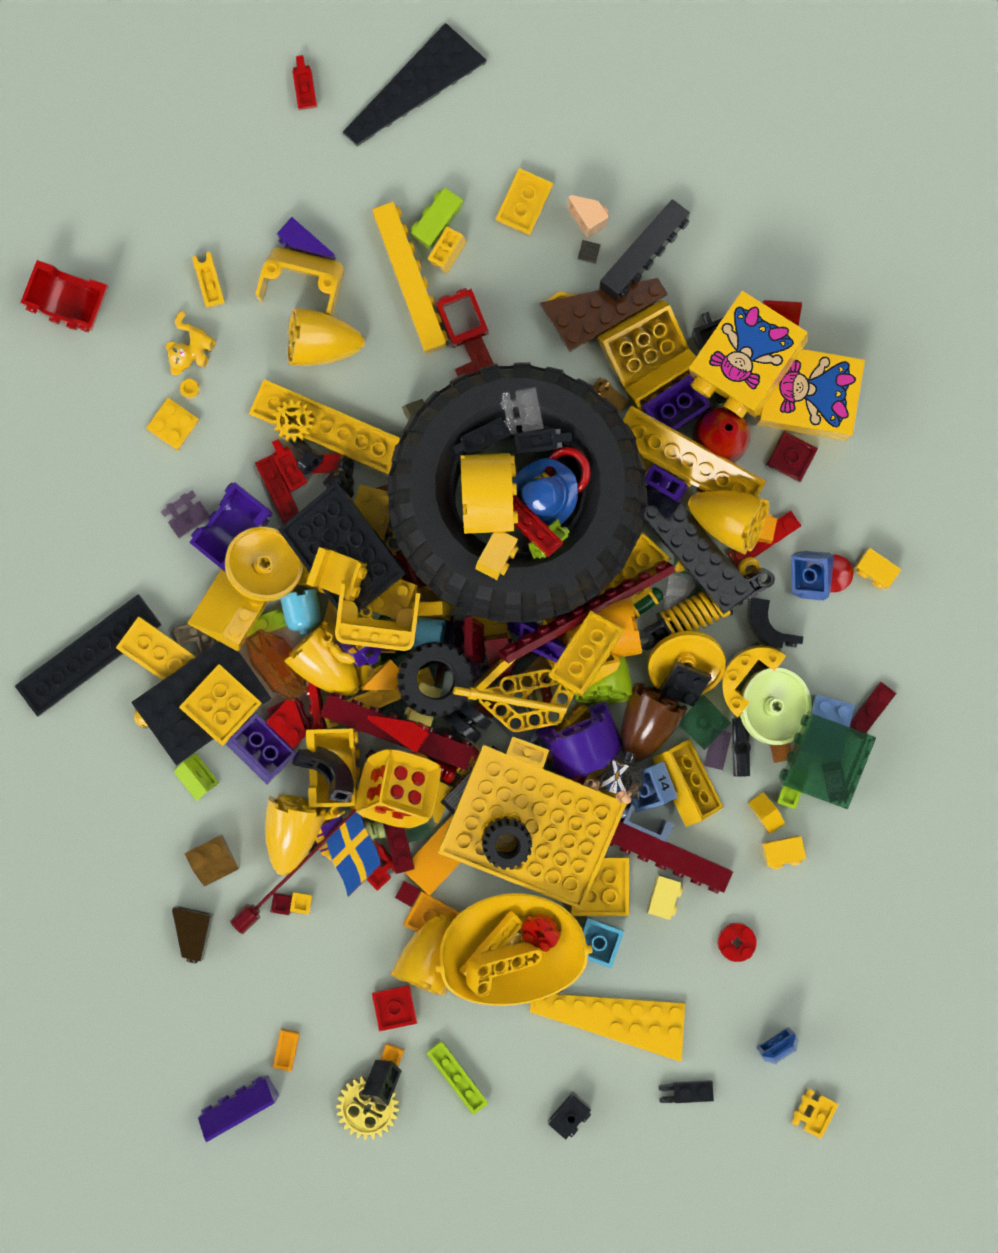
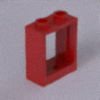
[436,288,489,348]

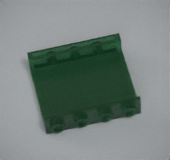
[779,711,876,809]

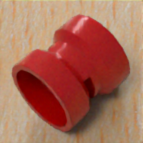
[436,760,457,784]

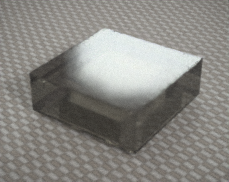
[578,240,601,264]

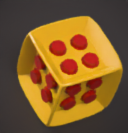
[356,749,441,828]

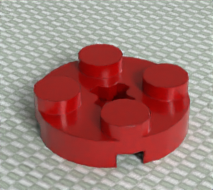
[522,914,561,952]
[717,923,757,962]

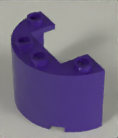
[189,482,273,571]
[535,701,622,777]

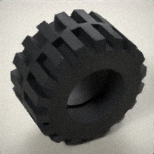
[481,817,532,870]

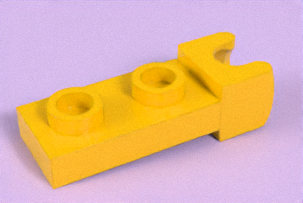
[192,252,225,309]

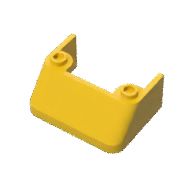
[255,247,344,316]
[335,580,420,651]

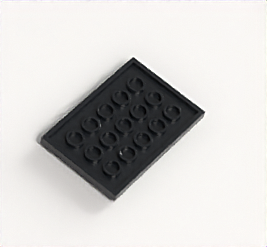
[278,481,407,614]
[131,641,272,765]

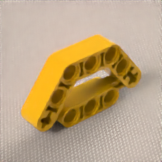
[478,669,574,732]

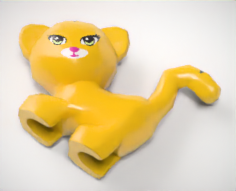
[166,311,216,376]

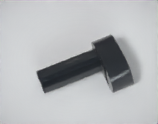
[289,437,324,475]

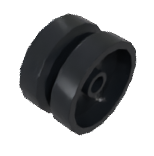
[443,701,493,744]

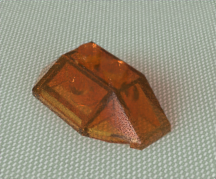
[245,629,307,701]

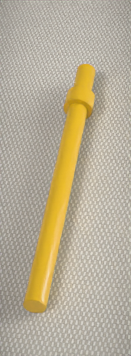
[453,686,567,714]

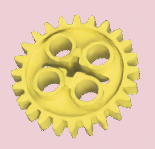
[336,1075,399,1140]

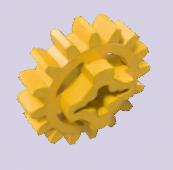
[272,400,314,443]

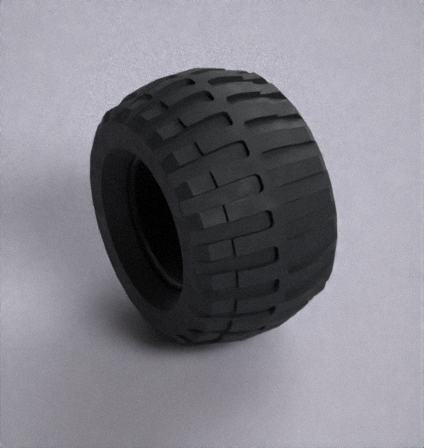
[387,362,647,623]

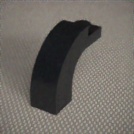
[747,597,804,649]
[293,746,354,803]

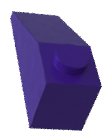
[277,217,336,261]

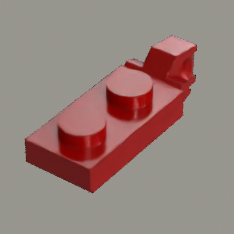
[292,55,317,110]
[271,439,308,492]
[306,682,326,730]

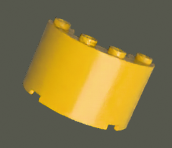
[461,453,518,534]
[722,645,786,717]
[306,728,361,807]

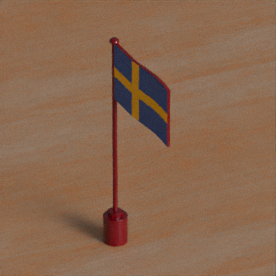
[230,808,382,934]

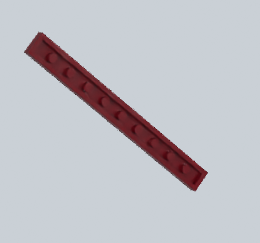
[498,560,676,664]

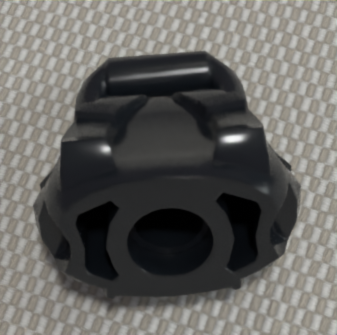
[323,455,355,498]

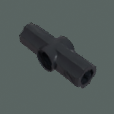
[731,718,751,777]

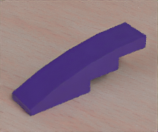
[507,622,566,662]

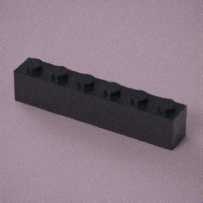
[599,199,690,302]

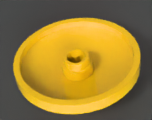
[225,527,303,601]
[648,631,726,696]

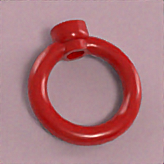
[545,447,591,499]

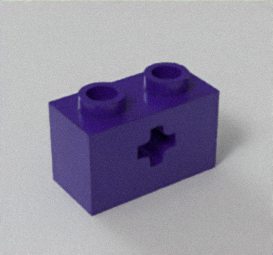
[645,464,689,503]

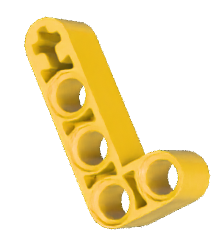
[466,942,542,997]

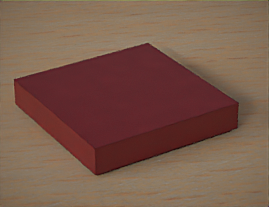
[766,431,818,483]

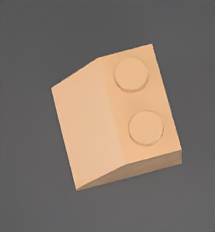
[567,195,609,239]

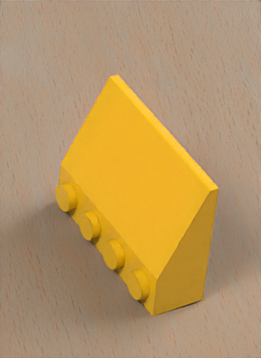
[596,300,689,390]
[188,569,269,651]

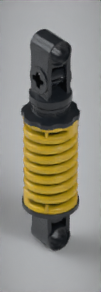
[639,568,775,651]

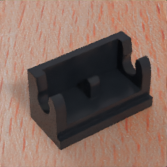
[361,1060,402,1106]

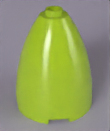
[574,657,632,705]

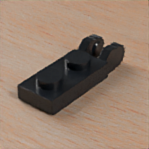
[659,1080,714,1103]

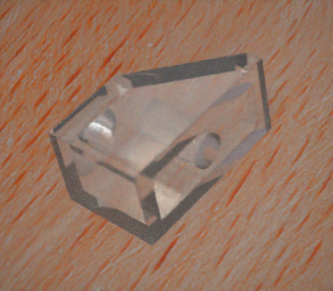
[662,572,696,610]

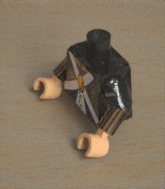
[584,751,643,804]

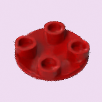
[830,554,853,593]

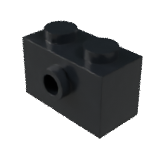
[548,1091,591,1140]

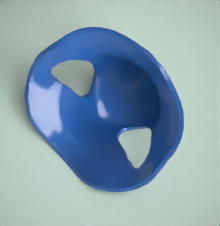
[513,458,578,526]

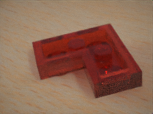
[455,336,494,376]

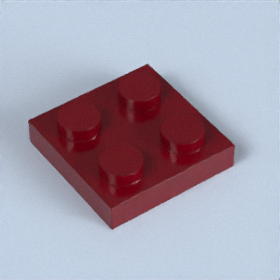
[462,617,484,663]

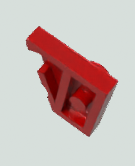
[266,695,306,749]

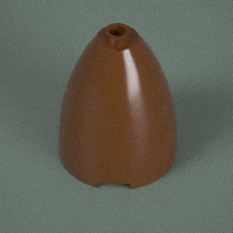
[621,683,687,764]

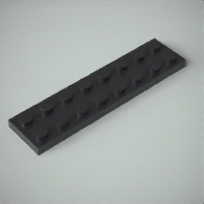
[643,484,754,615]
[15,594,162,717]

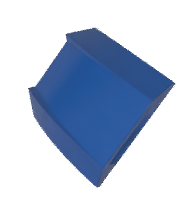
[791,551,833,601]
[756,1027,798,1064]

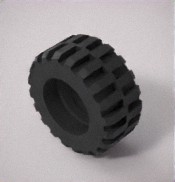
[396,642,474,717]

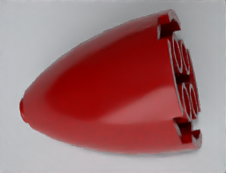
[692,408,750,463]

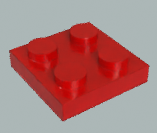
[372,985,418,1032]

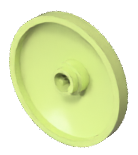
[740,668,812,745]

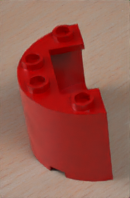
[20,260,109,333]

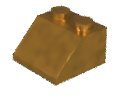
[184,835,239,887]

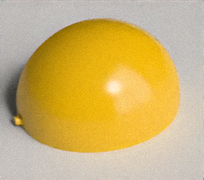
[435,893,592,1006]

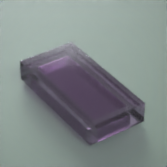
[704,728,732,770]

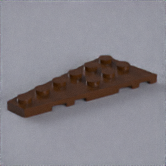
[540,278,668,352]

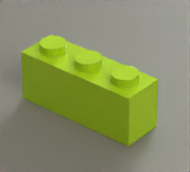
[411,187,464,251]

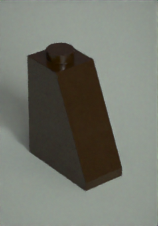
[172,906,214,963]

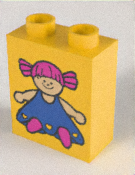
[689,291,808,419]
[756,349,865,441]

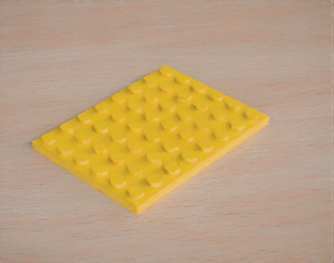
[438,744,627,910]

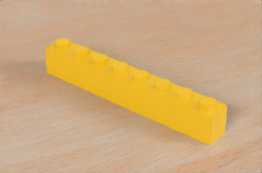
[372,202,449,355]

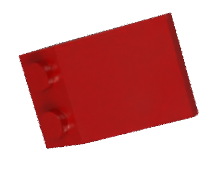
[367,715,431,753]

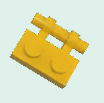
[791,1088,839,1139]

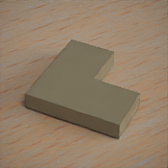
[173,623,217,654]

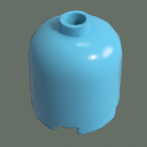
[280,589,321,634]
[409,616,447,651]

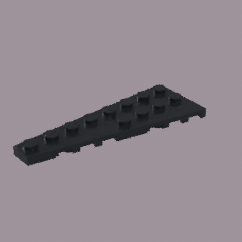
[343,23,487,146]

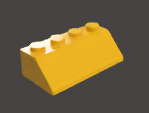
[625,349,697,413]
[652,739,724,827]

